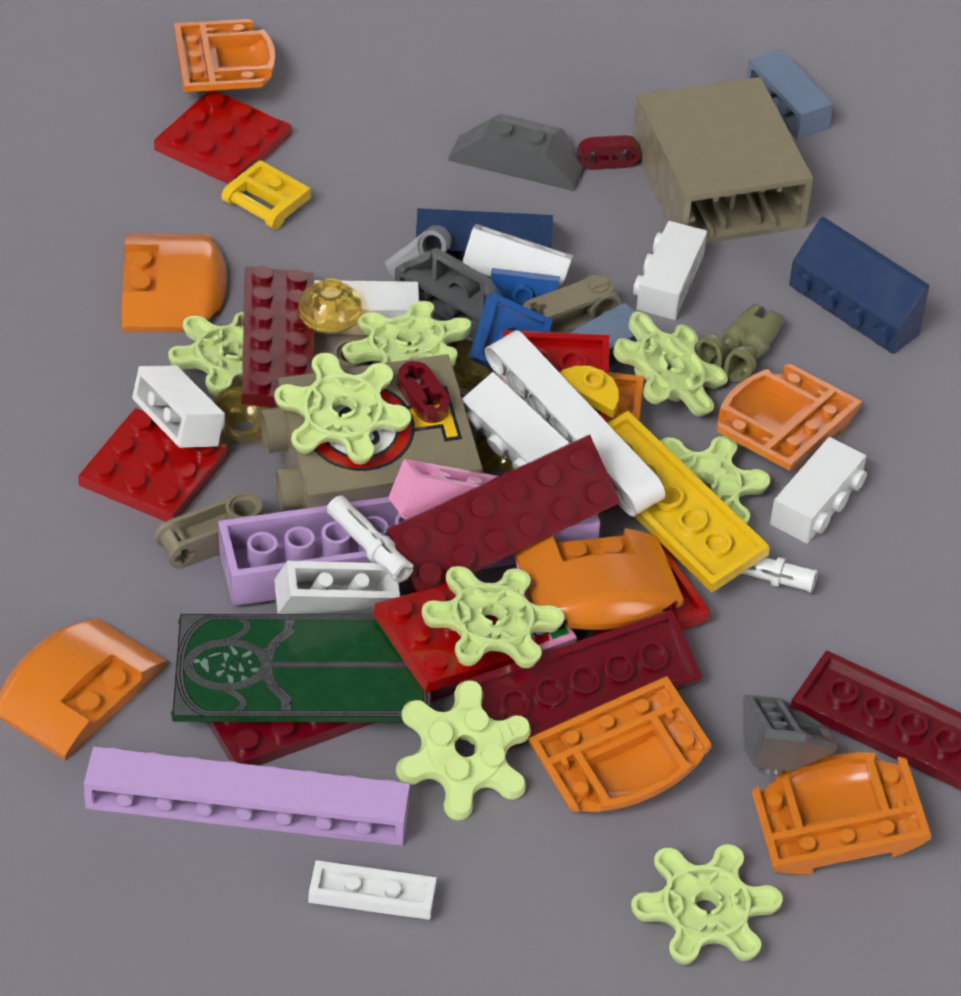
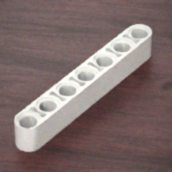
[485,330,665,517]

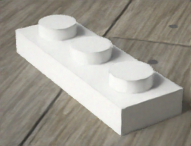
[308,860,437,920]

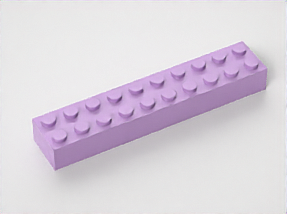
[218,497,600,606]

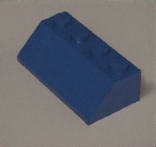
[416,208,553,259]
[789,216,929,354]

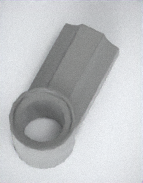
[384,225,452,279]

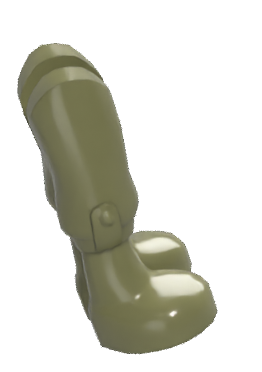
[695,303,785,382]

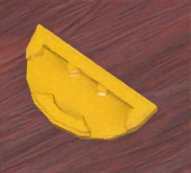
[559,366,619,418]

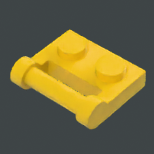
[221,160,311,230]

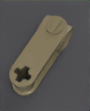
[522,275,622,333]
[154,492,263,569]

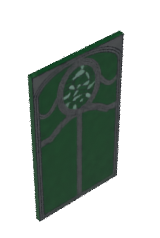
[171,614,431,722]

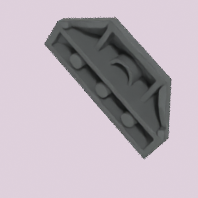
[449,114,583,191]
[395,248,502,339]
[743,694,837,775]

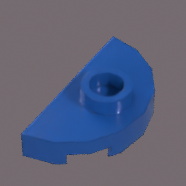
[491,268,560,305]

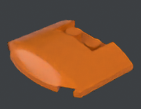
[174,19,276,93]
[121,233,227,332]
[716,364,862,471]
[514,528,684,630]
[0,618,168,761]
[528,676,711,812]
[752,752,931,875]

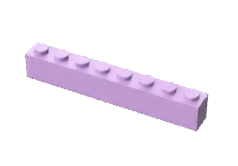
[84,747,410,846]

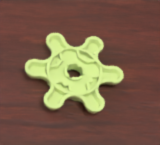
[342,301,472,367]
[613,311,728,417]
[168,312,243,396]
[274,353,411,464]
[660,436,770,524]
[421,566,564,668]
[395,680,531,821]
[631,844,783,965]

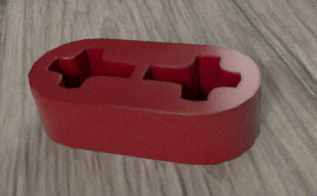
[577,135,641,170]
[397,360,450,423]

